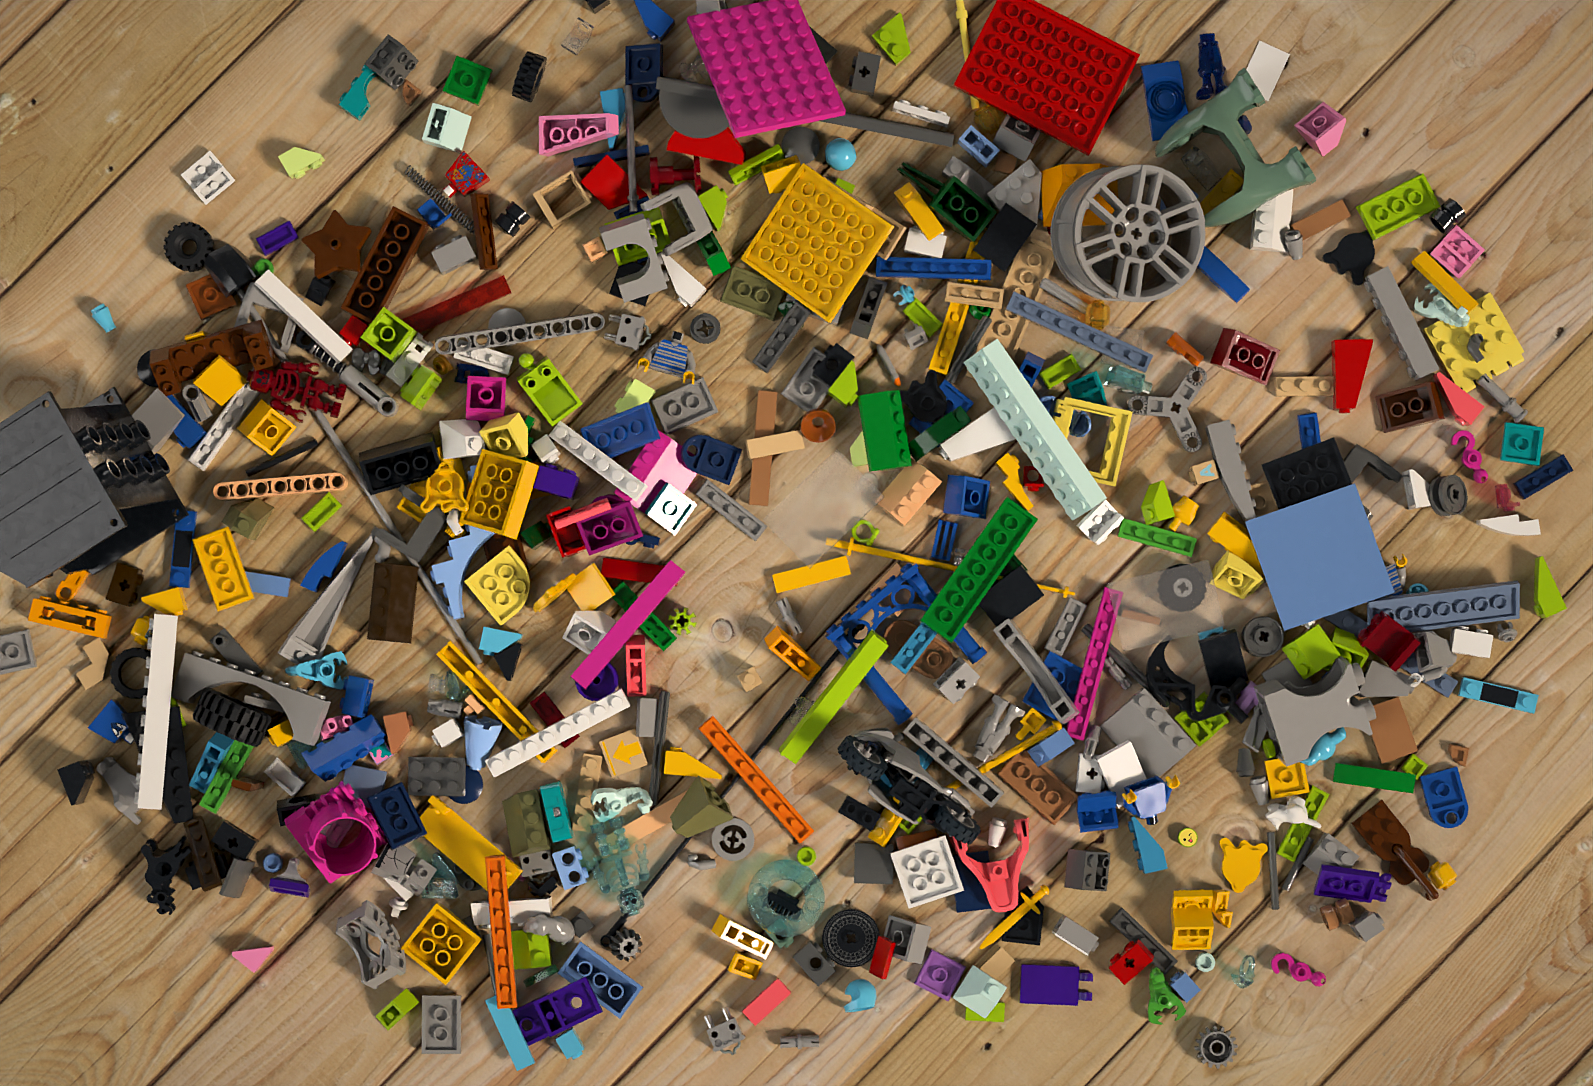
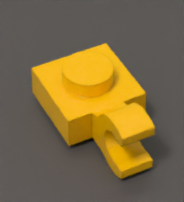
[1015,707,1047,741]

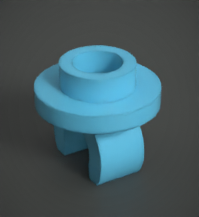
[893,285,915,305]

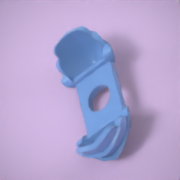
[1039,396,1091,437]

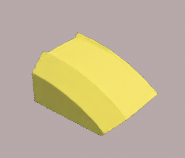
[1209,551,1265,599]

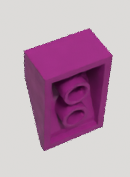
[576,500,643,556]

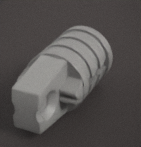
[427,699,463,719]

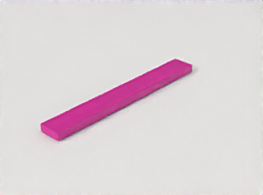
[570,560,685,690]
[1066,587,1123,741]

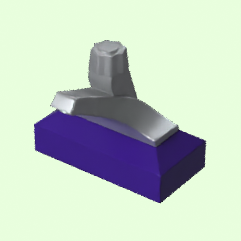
[269,858,310,898]

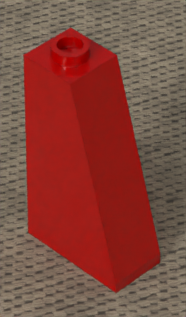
[1331,339,1373,414]

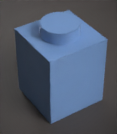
[1169,971,1201,1003]

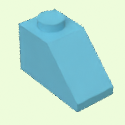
[479,627,523,656]

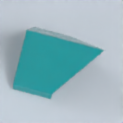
[1067,371,1107,406]

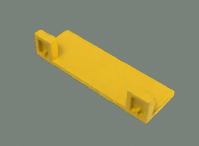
[420,795,524,891]

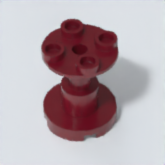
[649,156,702,196]

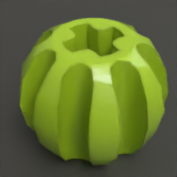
[668,607,697,635]

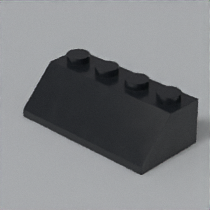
[359,432,441,495]

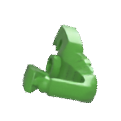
[1148,966,1186,1025]

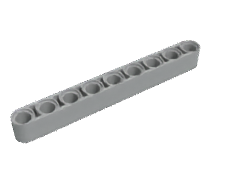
[435,312,605,355]

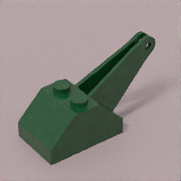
[897,162,997,242]

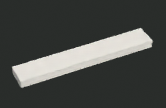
[254,270,353,363]
[188,367,260,471]

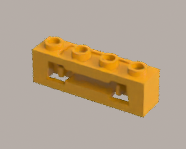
[28,596,112,639]

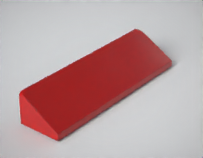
[601,558,678,587]

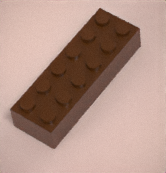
[341,206,430,324]

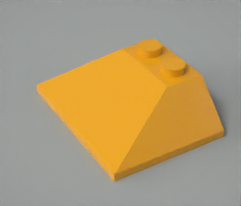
[1041,163,1118,227]

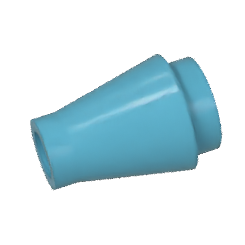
[91,303,116,333]

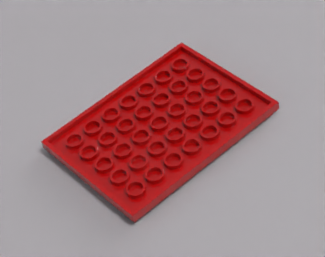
[953,0,1140,156]

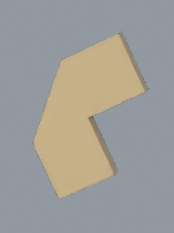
[76,638,110,690]

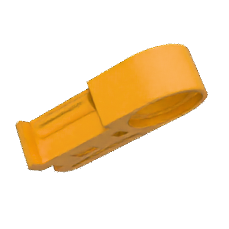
[56,571,89,602]

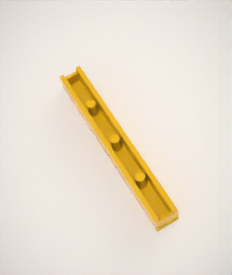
[436,641,558,763]

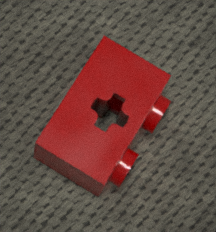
[1109,939,1154,985]

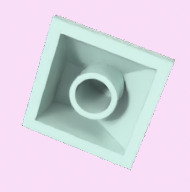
[952,965,1007,1018]

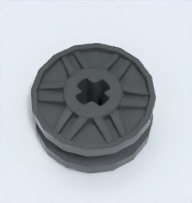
[1428,475,1468,516]
[1241,617,1284,657]

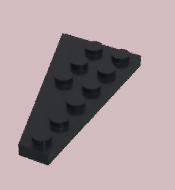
[121,706,194,824]

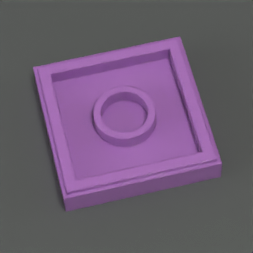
[914,949,966,1001]

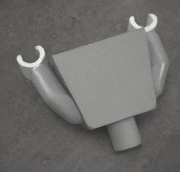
[1408,630,1457,687]

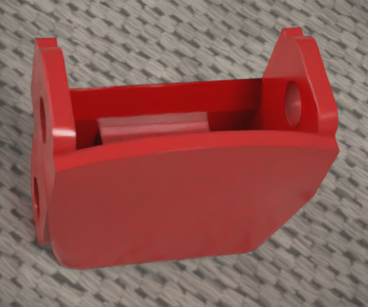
[546,506,586,558]

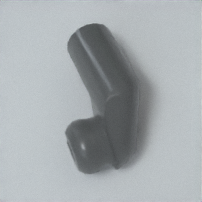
[1467,333,1484,363]

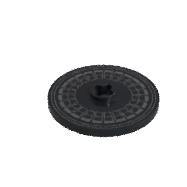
[822,909,880,967]

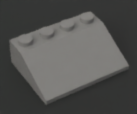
[1100,688,1196,779]

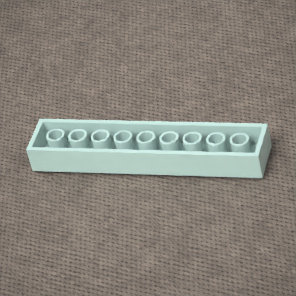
[964,339,1107,521]

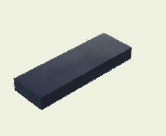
[1513,454,1573,500]

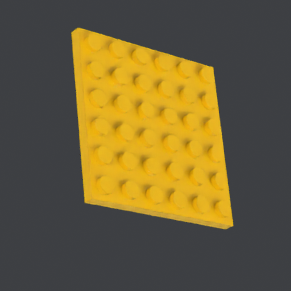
[741,163,894,323]

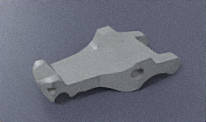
[96,757,142,825]

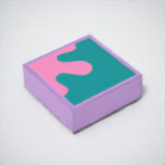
[369,741,394,765]

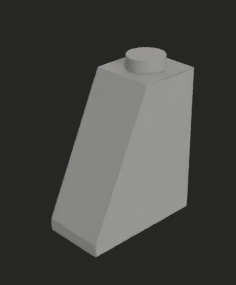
[1354,660,1414,697]

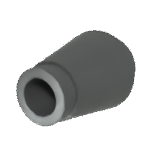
[1236,748,1255,777]

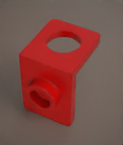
[1023,466,1044,492]

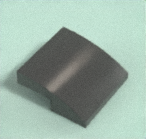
[854,843,894,884]
[219,857,255,898]

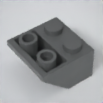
[1064,849,1111,891]

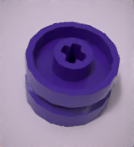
[575,662,619,701]

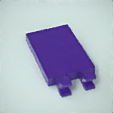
[1314,864,1392,903]
[1020,964,1093,1006]

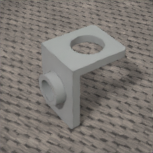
[403,859,437,896]

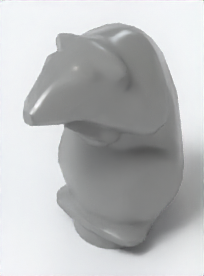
[523,914,575,945]

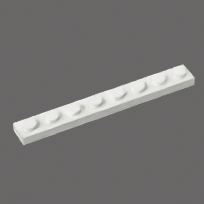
[485,688,630,777]

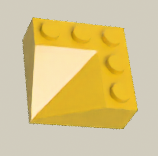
[401,902,482,985]

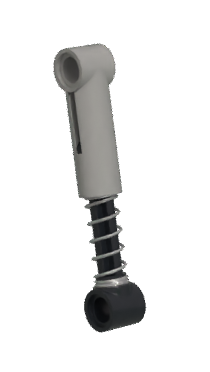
[296,330,399,417]

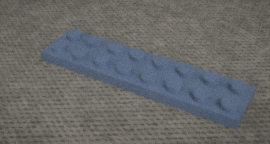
[1367,580,1520,632]

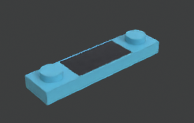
[1458,677,1539,714]

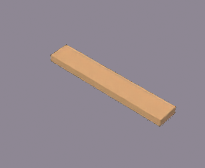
[594,790,688,860]

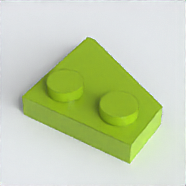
[872,12,911,65]

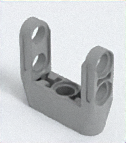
[640,182,712,256]
[234,282,304,353]

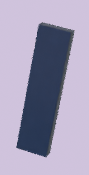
[573,145,650,169]

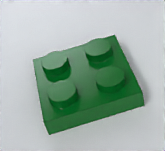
[443,56,493,106]

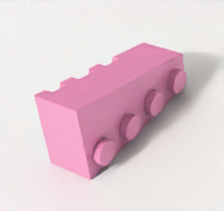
[539,113,619,157]

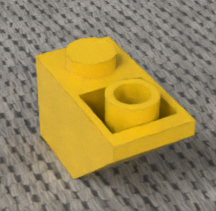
[267,719,294,747]

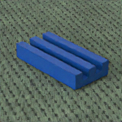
[931,520,958,561]

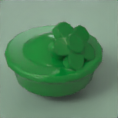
[969,305,991,320]

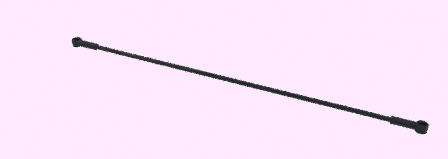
[600,619,865,947]

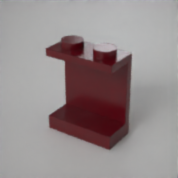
[1357,611,1421,672]

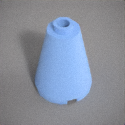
[464,715,502,770]

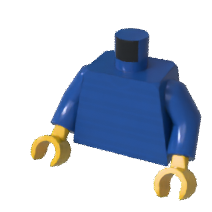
[1122,775,1180,825]

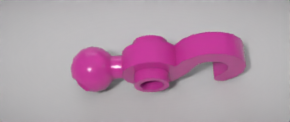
[1451,430,1488,484]
[1271,953,1326,987]

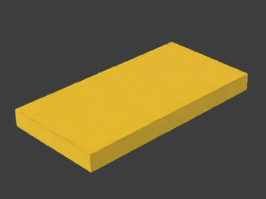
[192,526,255,612]

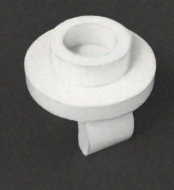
[389,897,408,918]

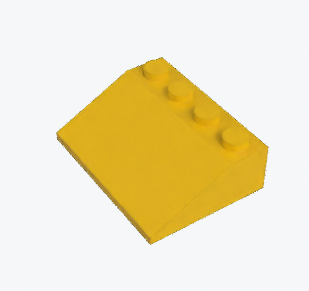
[459,449,540,540]

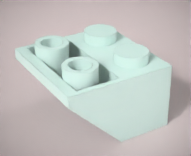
[422,103,472,154]

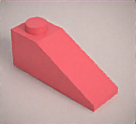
[1433,372,1485,426]
[625,634,646,697]

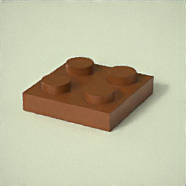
[186,274,237,320]

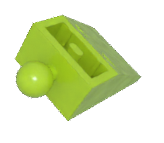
[516,353,583,427]

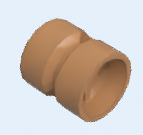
[1320,898,1355,931]

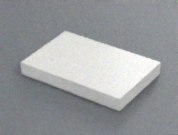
[1095,740,1147,808]

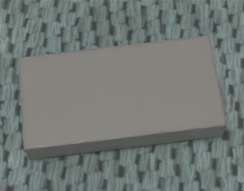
[636,698,657,737]

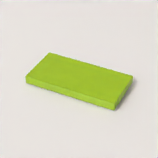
[1356,173,1441,241]

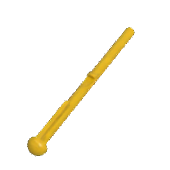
[945,720,1062,789]

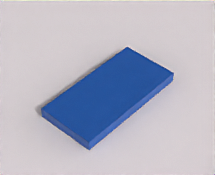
[580,402,660,458]

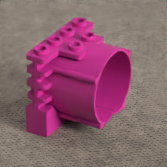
[284,781,387,884]

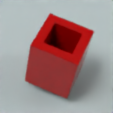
[339,315,369,346]

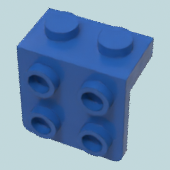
[1077,790,1119,833]

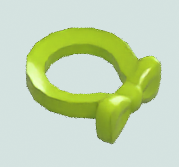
[852,520,880,547]

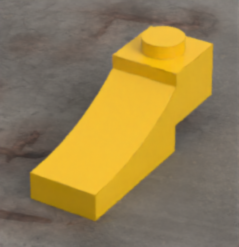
[995,453,1034,511]

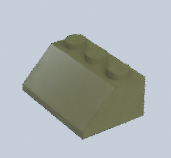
[502,789,550,857]

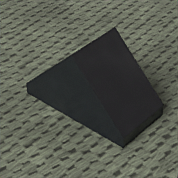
[494,643,523,681]

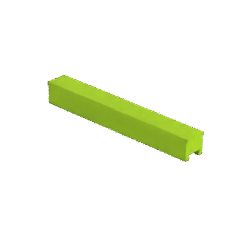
[779,629,889,764]

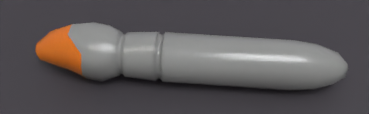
[876,344,901,386]

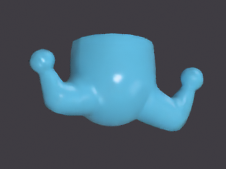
[1300,727,1346,766]

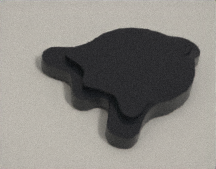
[1322,230,1375,286]
[900,370,947,424]

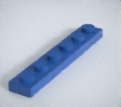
[876,257,992,280]

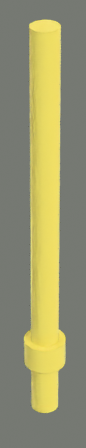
[956,0,979,110]

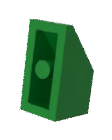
[696,231,731,276]

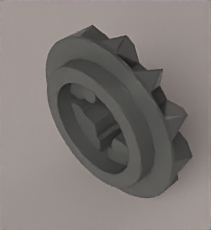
[690,313,721,344]

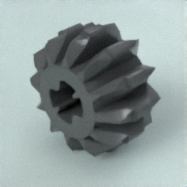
[609,928,643,962]

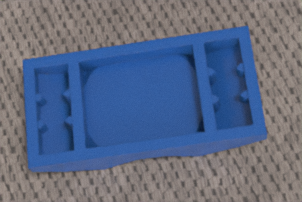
[1140,61,1188,141]

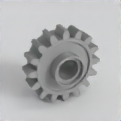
[1194,1025,1238,1069]

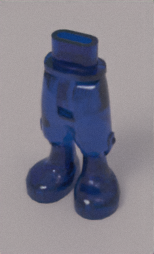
[1196,33,1228,100]

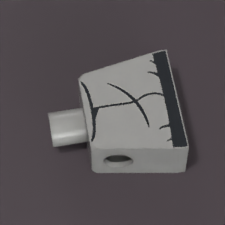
[371,843,416,883]

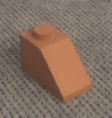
[383,711,414,754]

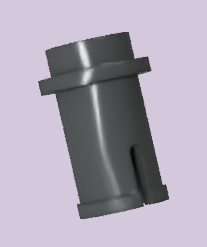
[462,915,481,937]

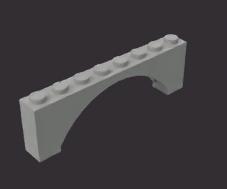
[171,651,331,746]

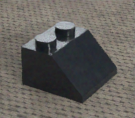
[57,760,95,806]

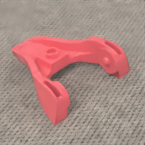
[947,817,1029,913]

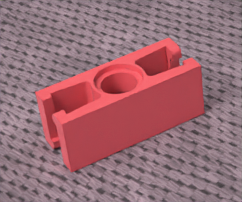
[742,978,791,1026]

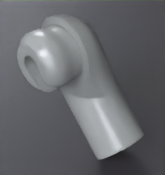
[687,854,716,870]

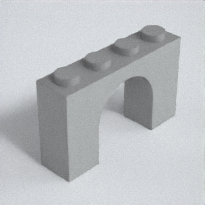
[599,213,669,303]

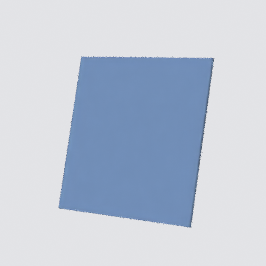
[1245,483,1395,631]

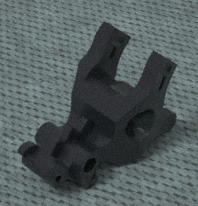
[141,835,192,915]

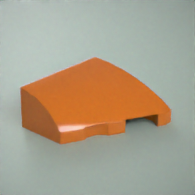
[1166,332,1205,367]

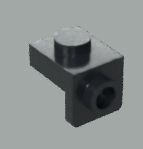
[305,275,336,306]
[527,875,559,898]

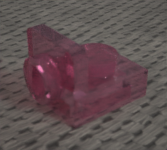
[1495,484,1520,512]

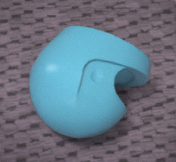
[825,138,857,171]
[844,979,877,1012]

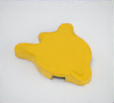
[420,461,469,513]
[533,573,577,613]
[1219,838,1268,893]

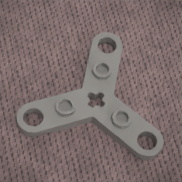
[1127,367,1207,452]

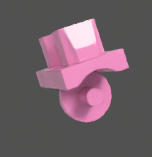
[320,714,353,741]

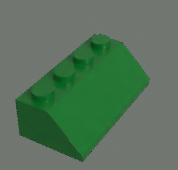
[857,390,912,472]

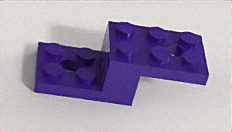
[512,976,603,1046]

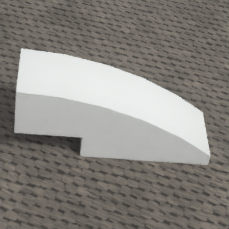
[1476,514,1541,536]

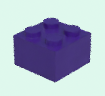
[534,463,580,500]

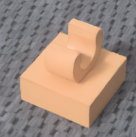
[463,693,487,716]

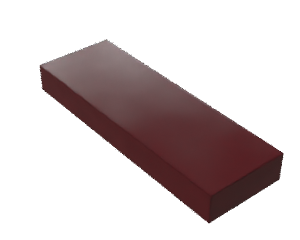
[529,691,580,748]

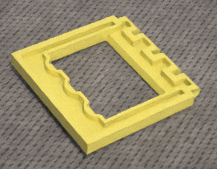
[1052,397,1133,487]

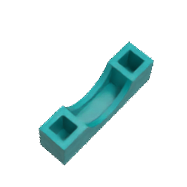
[339,48,378,121]

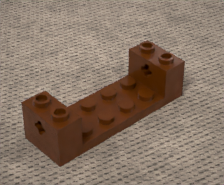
[149,319,274,396]

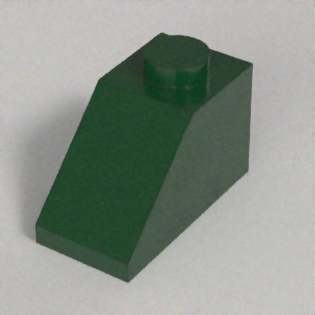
[521,521,553,550]

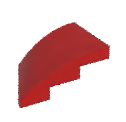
[581,155,648,210]

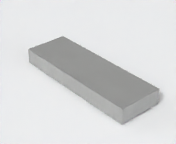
[1044,597,1087,657]

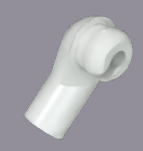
[446,509,463,535]

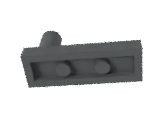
[210,628,263,684]

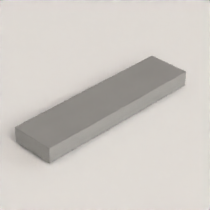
[696,479,768,541]

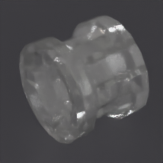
[429,674,447,694]

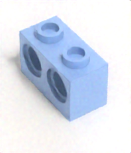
[552,845,589,890]

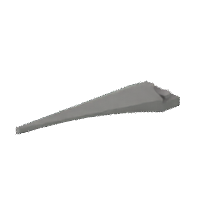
[278,533,375,665]

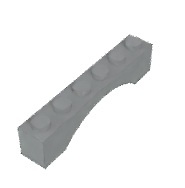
[993,618,1080,724]

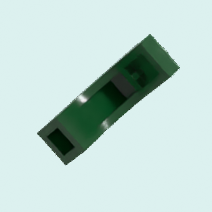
[908,405,972,462]

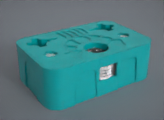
[540,781,574,843]

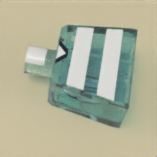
[1104,365,1152,394]

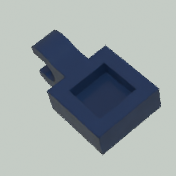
[626,534,660,549]

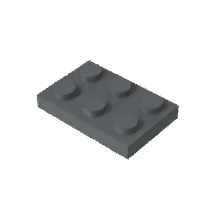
[408,757,466,796]

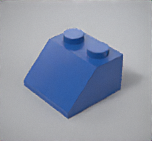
[943,475,990,519]
[340,675,374,718]

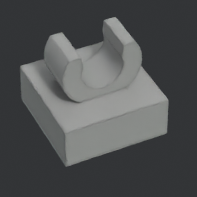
[904,324,928,350]

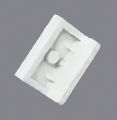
[1076,500,1124,545]

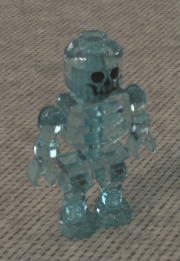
[586,816,649,917]

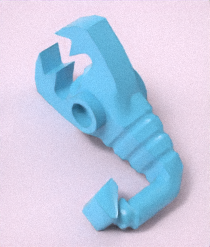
[285,651,348,690]

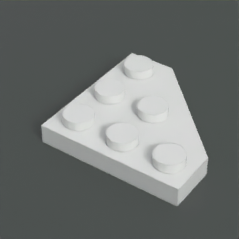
[986,159,1042,229]

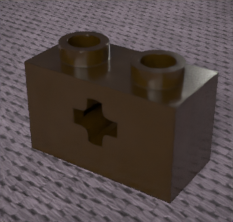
[105,563,144,607]

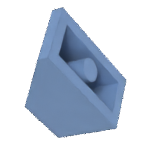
[1027,727,1075,767]

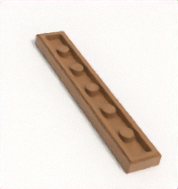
[749,390,777,506]

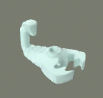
[1414,283,1470,327]
[591,787,653,823]

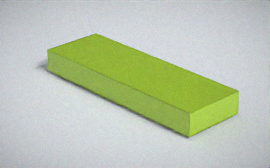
[728,144,785,185]

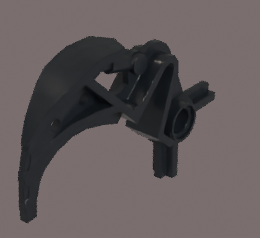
[1146,635,1249,724]

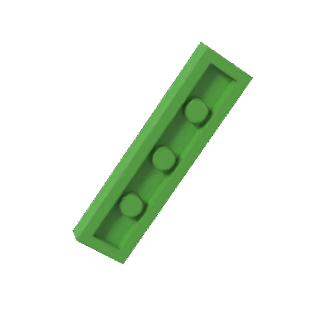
[1117,518,1197,557]
[199,740,254,814]

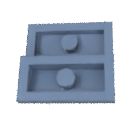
[343,765,387,808]

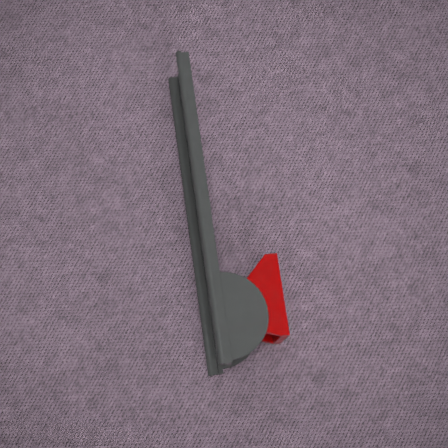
[656,76,954,165]

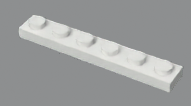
[548,421,648,502]

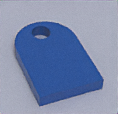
[1419,766,1468,828]

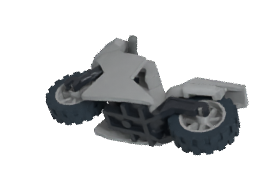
[837,728,981,844]

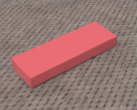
[554,498,611,529]

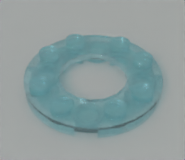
[747,860,825,937]

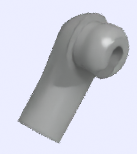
[374,536,391,563]

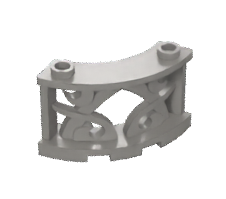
[336,900,406,989]

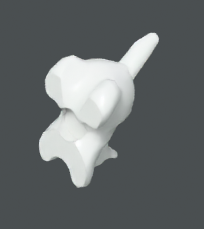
[1265,796,1321,830]

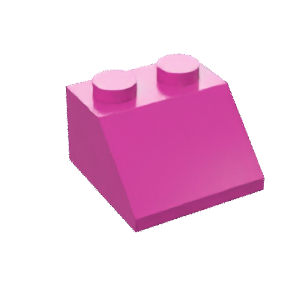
[466,376,506,421]

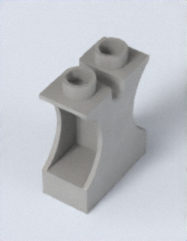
[1254,656,1376,767]

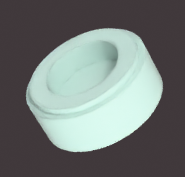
[1195,952,1215,972]

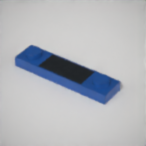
[169,510,197,588]

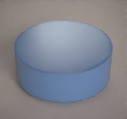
[263,853,283,873]

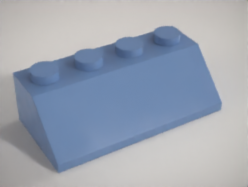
[558,941,643,1019]

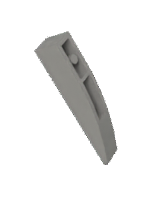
[1205,420,1259,522]

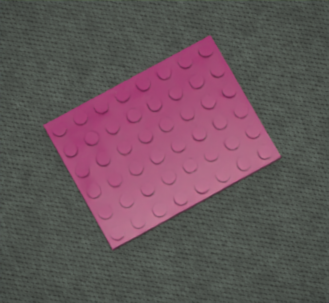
[687,0,846,138]

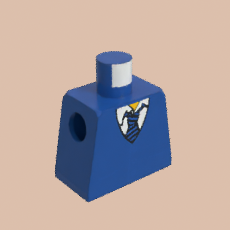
[88,699,134,745]

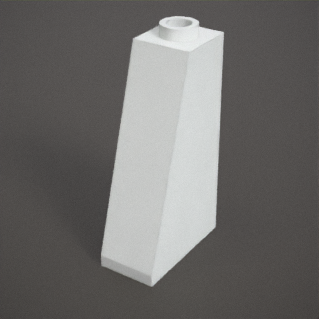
[939,408,1016,462]

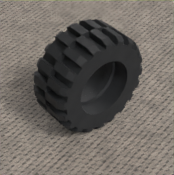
[193,688,271,747]

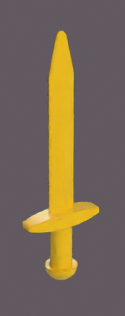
[979,885,1049,949]

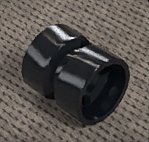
[1429,198,1466,234]
[495,201,531,237]

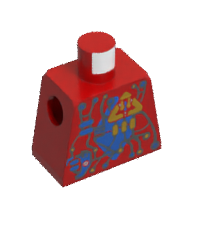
[442,151,490,198]

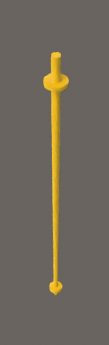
[826,537,1075,598]

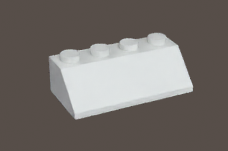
[1250,189,1293,253]
[471,896,553,929]

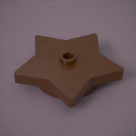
[301,210,372,279]

